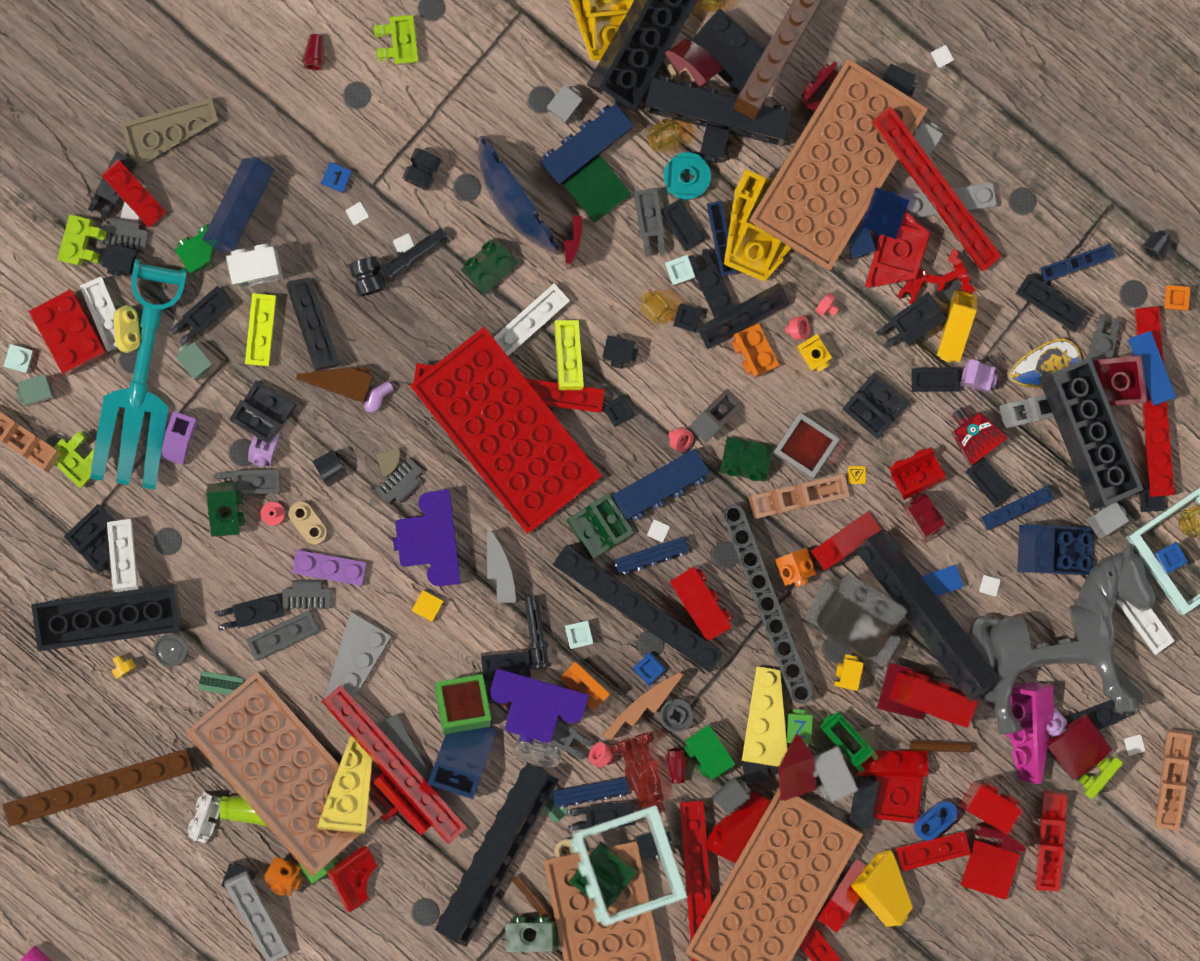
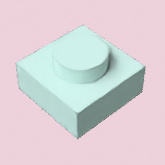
[665,255,695,286]
[4,344,34,374]
[565,621,593,649]

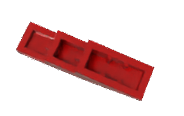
[1035,791,1068,892]

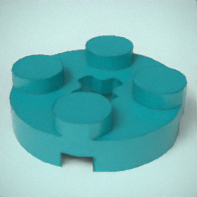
[663,152,711,200]

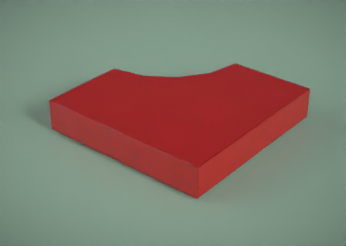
[327,846,377,912]

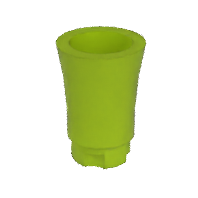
[219,795,268,827]

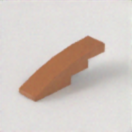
[0,411,61,473]
[748,474,850,519]
[603,672,683,740]
[1155,729,1192,831]

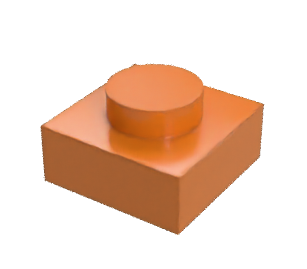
[1163,285,1190,311]

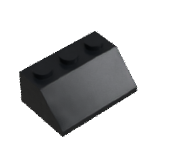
[692,8,765,94]

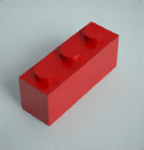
[669,566,733,642]

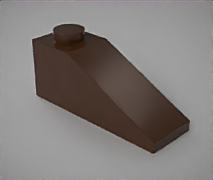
[296,365,374,404]

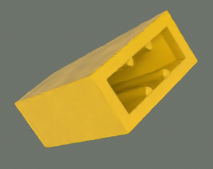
[937,289,977,362]
[851,850,913,927]

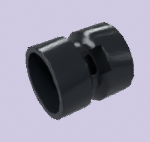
[402,148,443,191]
[348,256,387,297]

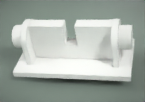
[188,791,222,843]

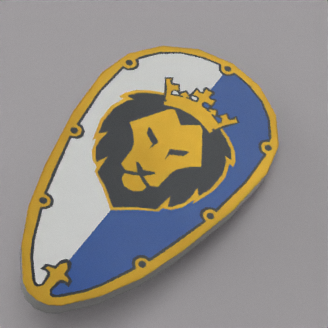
[1008,338,1082,388]

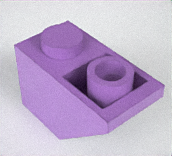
[161,411,199,465]

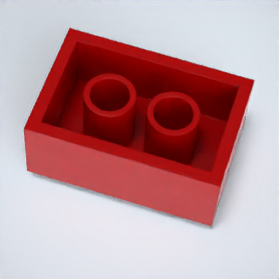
[29,289,108,376]
[888,671,978,729]
[959,781,1022,835]

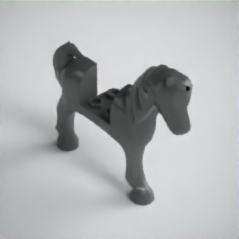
[968,544,1156,735]

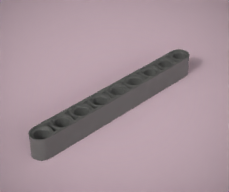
[722,504,812,704]

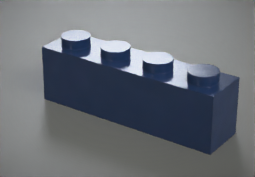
[541,104,633,187]
[202,157,275,252]
[612,448,709,522]

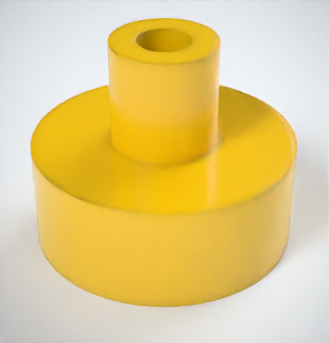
[111,655,137,679]

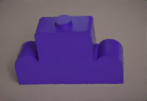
[393,489,461,586]
[491,668,589,744]

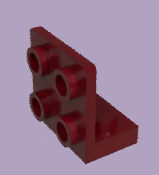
[801,61,838,114]

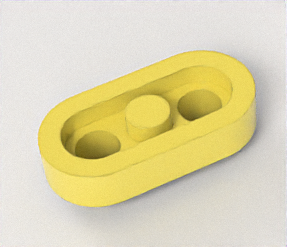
[113,305,140,353]

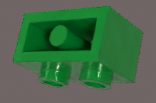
[684,724,735,780]

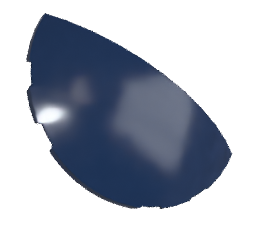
[478,136,561,255]

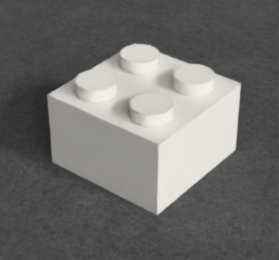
[226,244,283,289]

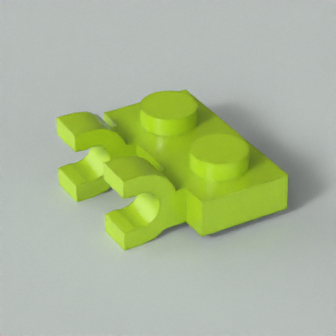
[374,15,418,65]
[57,214,108,267]
[54,431,94,488]
[1078,756,1123,799]

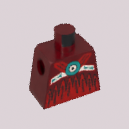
[951,406,1007,466]
[901,492,946,543]

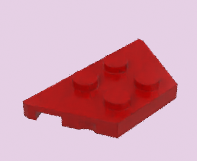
[865,199,931,288]

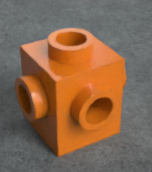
[775,548,816,587]
[264,856,303,897]

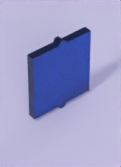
[861,187,909,239]

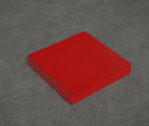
[874,776,923,823]
[960,840,1020,900]

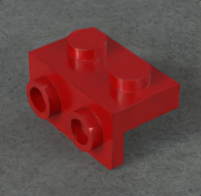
[889,447,946,500]

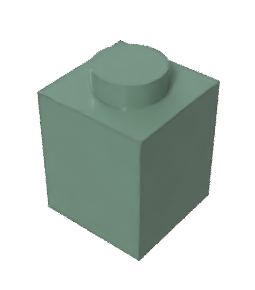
[176,342,214,381]
[16,374,55,407]

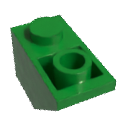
[174,224,215,276]

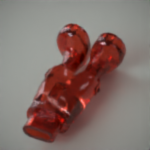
[610,732,665,813]

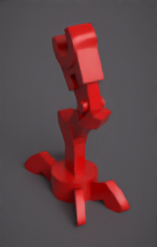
[898,249,974,305]

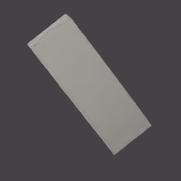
[999,395,1054,429]
[487,531,517,603]

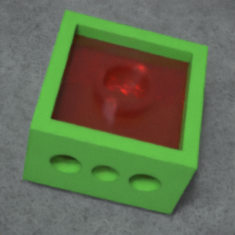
[435,674,491,735]

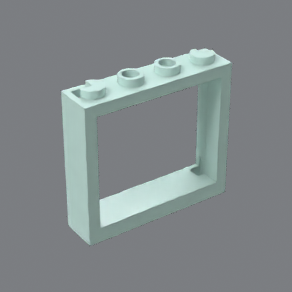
[1126,488,1200,615]
[570,806,687,926]

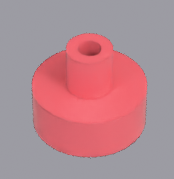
[815,292,839,316]
[785,316,810,340]
[668,427,693,453]
[261,502,285,526]
[589,742,614,768]

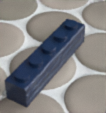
[707,201,736,277]
[1039,243,1115,282]
[980,486,1054,531]
[614,536,689,576]
[553,777,629,808]

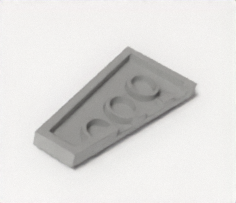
[322,612,392,708]

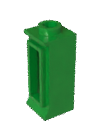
[820,711,879,773]

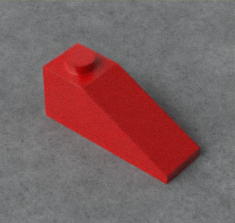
[810,511,881,571]
[704,792,770,863]
[816,858,867,933]

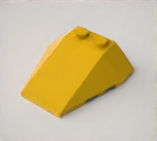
[569,0,634,61]
[724,169,791,282]

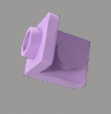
[248,433,280,467]

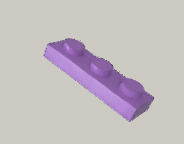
[292,550,367,586]

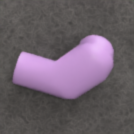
[364,381,393,413]
[1047,708,1067,736]

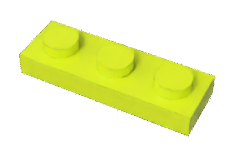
[245,293,277,367]
[554,320,584,390]

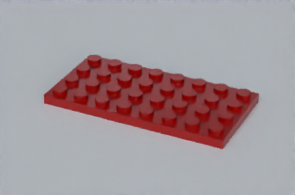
[409,326,602,534]

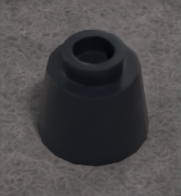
[1141,230,1171,261]

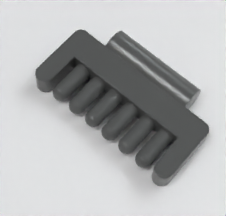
[98,217,148,251]
[375,458,422,503]
[283,580,331,609]

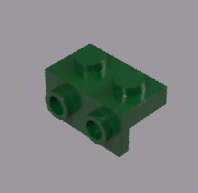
[461,238,519,295]
[720,437,773,482]

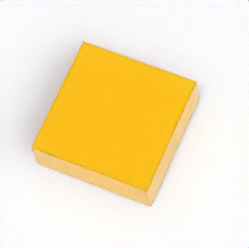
[412,590,444,622]

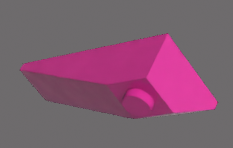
[1006,682,1054,784]

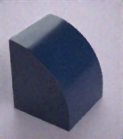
[849,224,876,260]

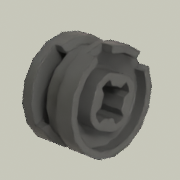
[153,634,189,667]
[660,699,693,732]

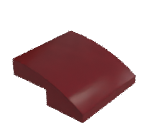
[665,38,723,87]
[564,216,582,269]
[876,662,934,720]
[1047,714,1112,780]
[974,824,1026,852]

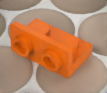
[731,323,779,378]
[560,661,610,710]

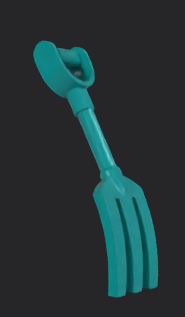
[90,259,187,490]

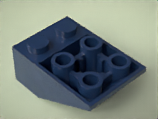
[1017,525,1094,575]
[428,727,497,800]

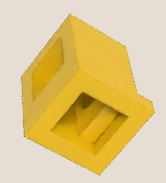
[796,334,832,373]
[833,654,864,691]

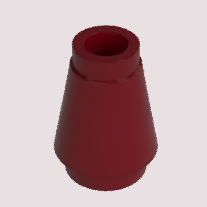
[302,34,325,71]
[665,748,688,784]

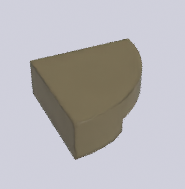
[376,447,400,477]
[850,726,875,750]

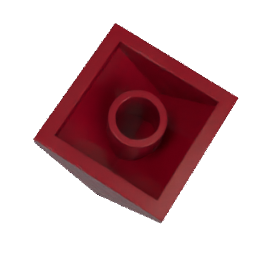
[1095,354,1148,406]
[778,734,816,801]

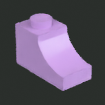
[959,359,998,392]

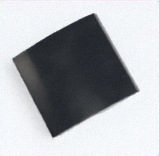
[842,371,910,440]
[229,380,297,444]
[64,504,115,573]
[481,649,531,704]

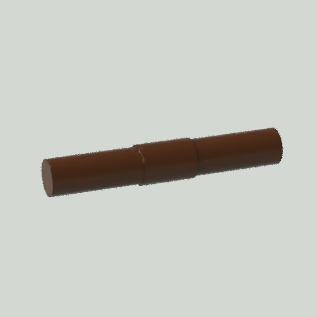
[909,741,972,753]
[511,874,556,921]

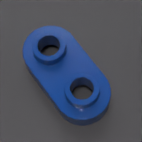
[914,800,957,841]

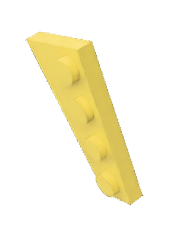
[742,667,787,767]
[317,736,372,833]

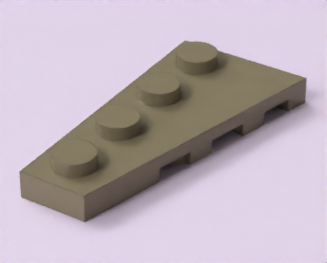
[121,98,219,168]

